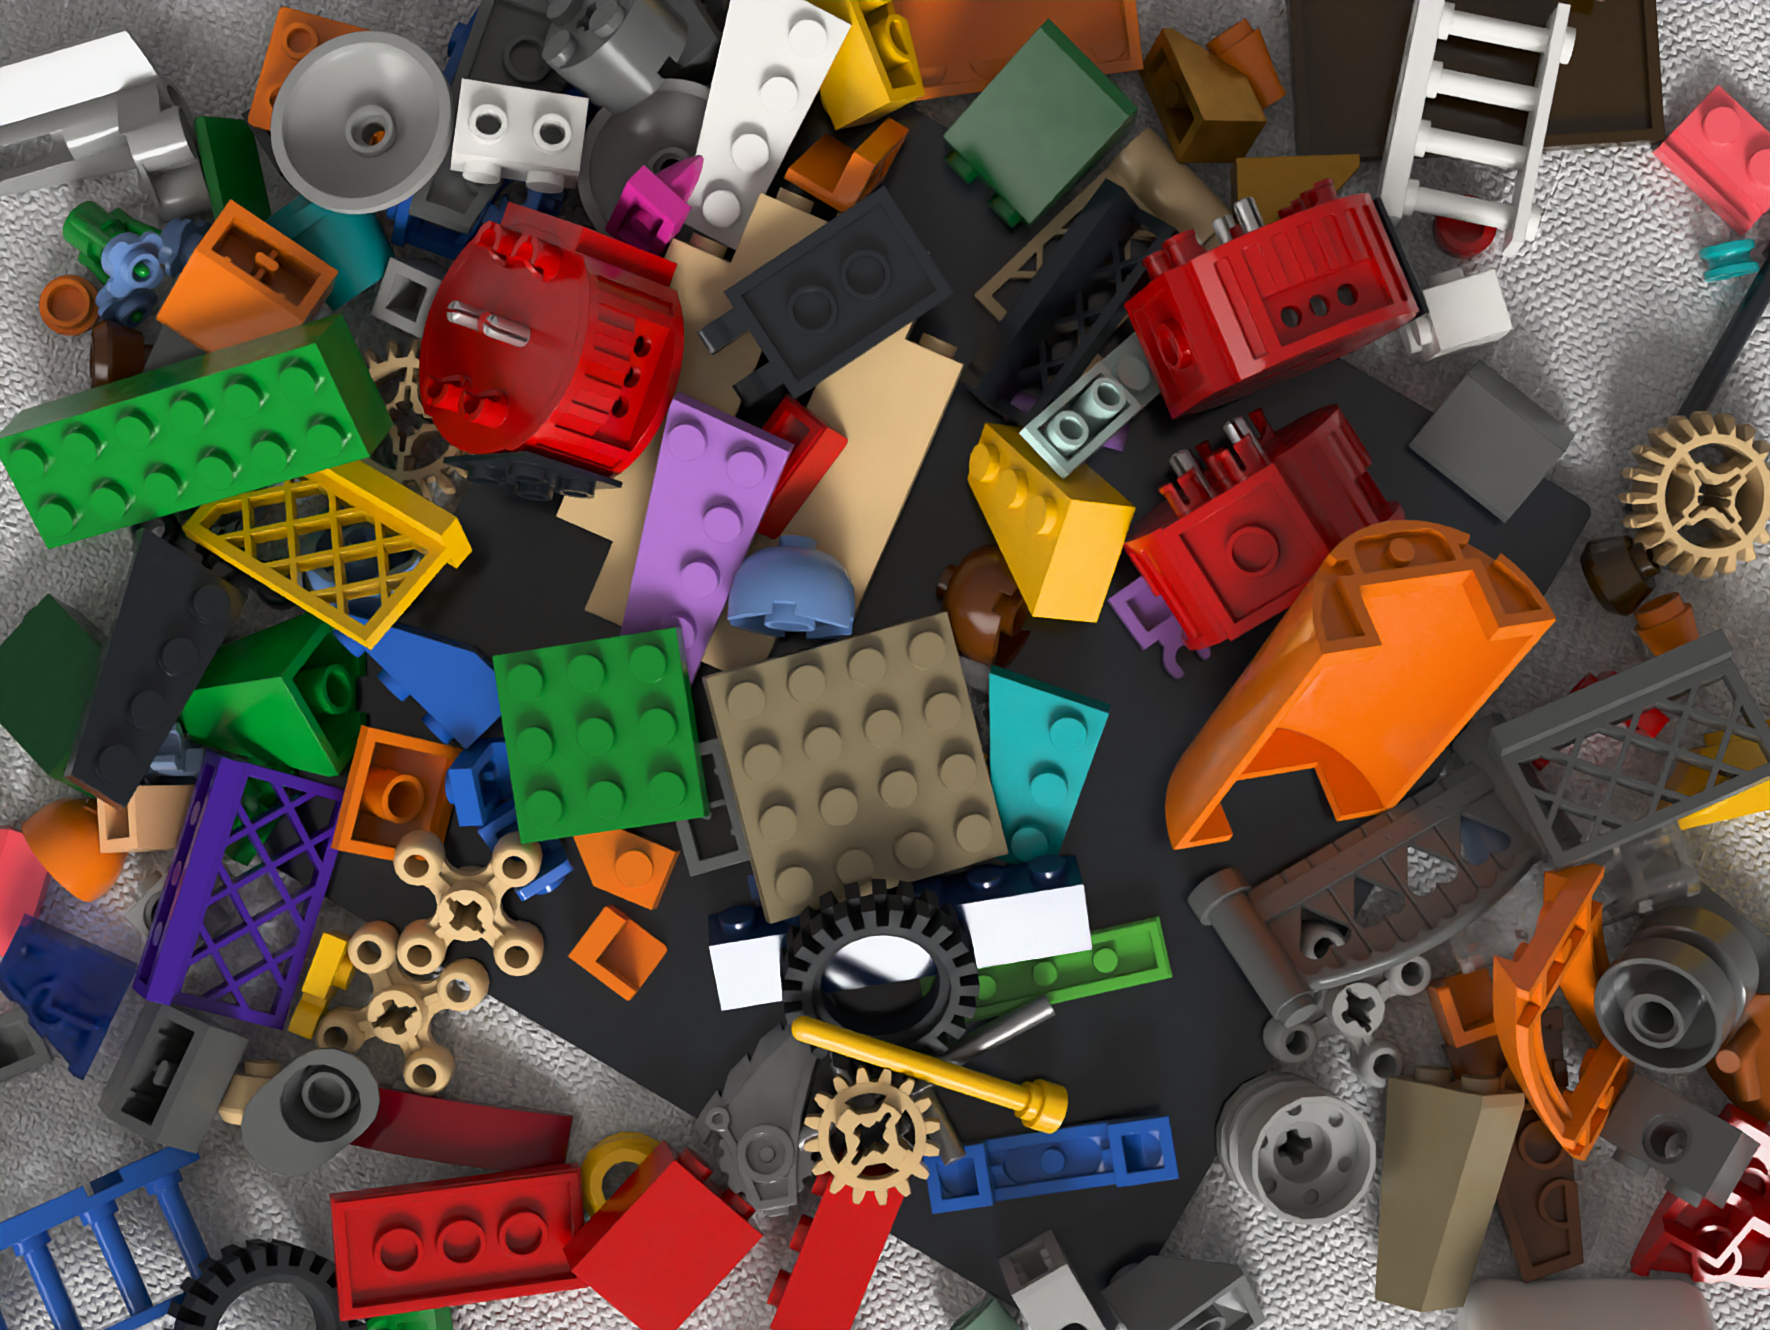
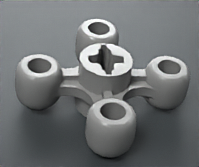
[1263,920,1432,1088]

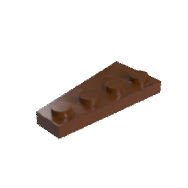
[1441,1006,1584,1283]

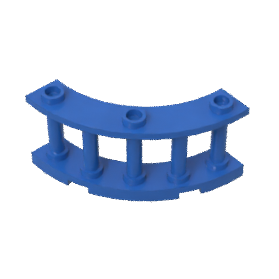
[0,1146,211,1330]

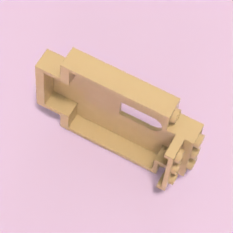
[556,187,965,671]

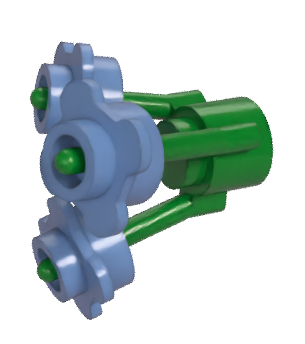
[63,201,211,328]

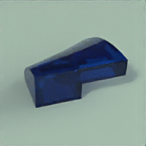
[0,913,139,1080]

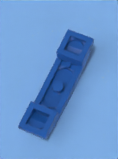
[923,1115,1180,1214]

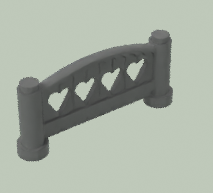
[1188,713,1582,1027]

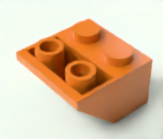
[156,199,339,353]

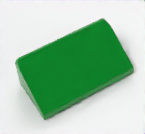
[193,116,272,221]

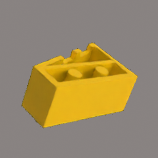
[967,422,1136,623]

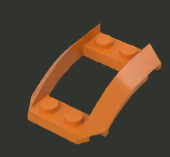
[1492,863,1635,1161]

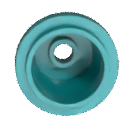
[264,195,396,312]

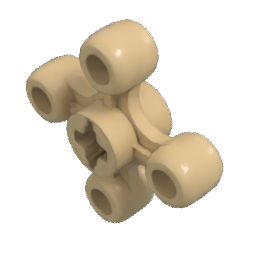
[393,830,544,976]
[315,920,490,1096]

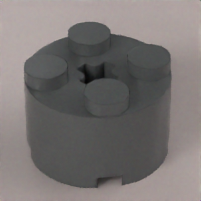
[542,0,688,113]

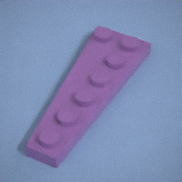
[620,392,794,687]

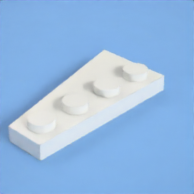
[684,0,852,250]

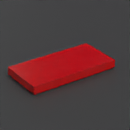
[329,1162,589,1321]

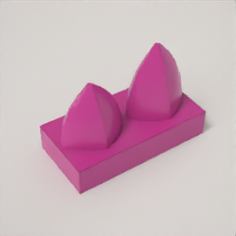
[605,155,704,258]

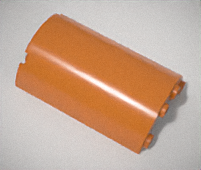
[1165,520,1556,850]

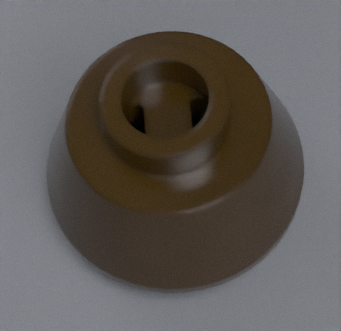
[1580,535,1661,616]

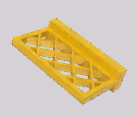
[182,460,472,650]

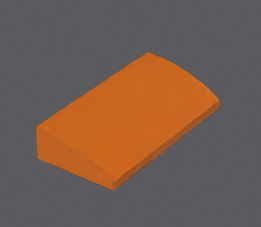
[892,0,1144,101]

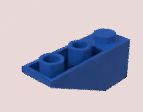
[332,607,501,749]

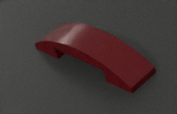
[349,1083,574,1171]

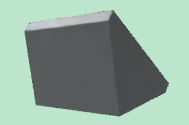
[1408,359,1576,523]

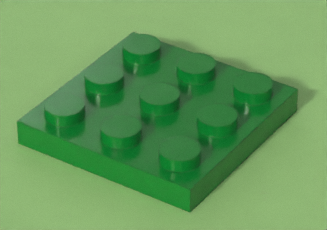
[492,627,710,844]

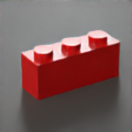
[766,1144,912,1330]

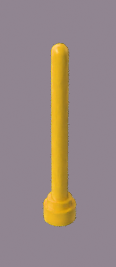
[791,1016,1068,1134]

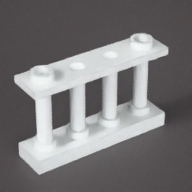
[1374,0,1576,257]

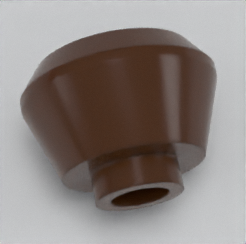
[89,319,154,389]

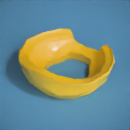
[581,1131,660,1217]

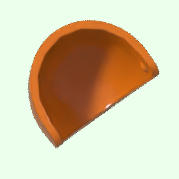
[21,797,129,902]

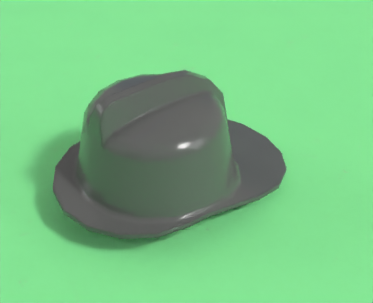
[241,1047,381,1176]

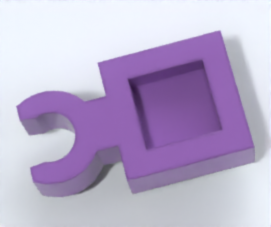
[1107,576,1211,679]

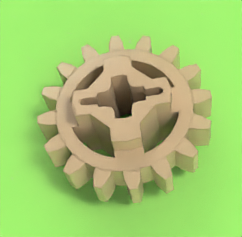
[803,1065,941,1205]

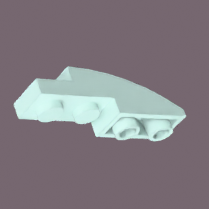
[1019,332,1161,480]

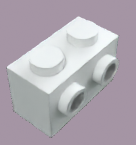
[450,79,589,193]
[1399,268,1513,366]

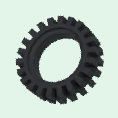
[780,879,980,1074]
[163,1238,367,1330]

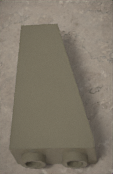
[1375,1065,1525,1312]

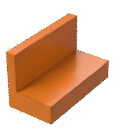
[784,117,910,213]

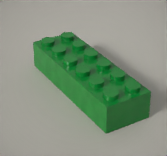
[0,313,394,549]

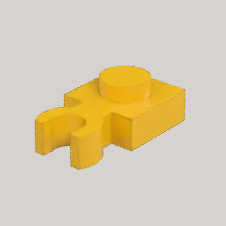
[288,930,357,1040]

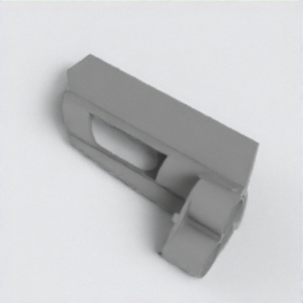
[0,26,212,225]

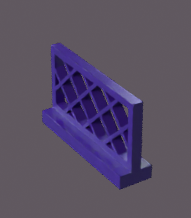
[132,749,345,1030]

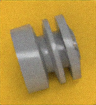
[1216,1071,1376,1225]

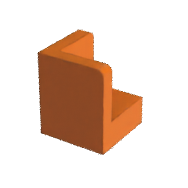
[568,904,668,1001]
[1425,964,1497,1048]

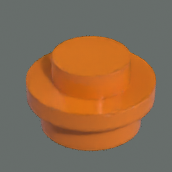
[39,275,100,337]

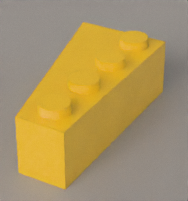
[806,0,925,130]

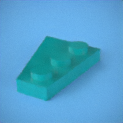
[989,665,1111,865]

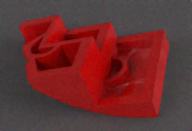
[1630,1102,1770,1289]

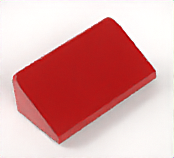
[757,394,848,540]

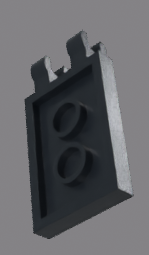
[697,186,954,408]

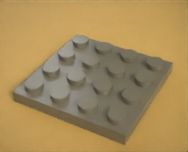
[702,611,1008,924]

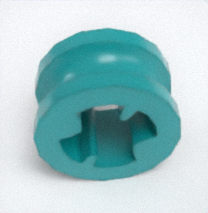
[1699,239,1760,282]

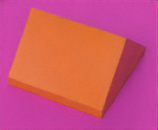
[331,725,463,861]

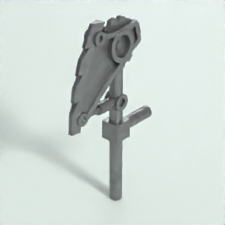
[695,993,1056,1217]

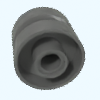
[1594,905,1759,1074]

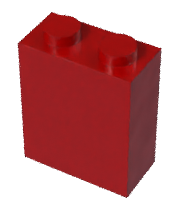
[562,1140,763,1330]

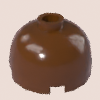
[936,544,1031,669]

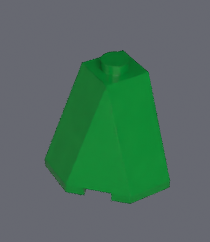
[179,612,366,777]

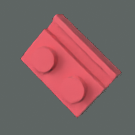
[1652,85,1770,236]

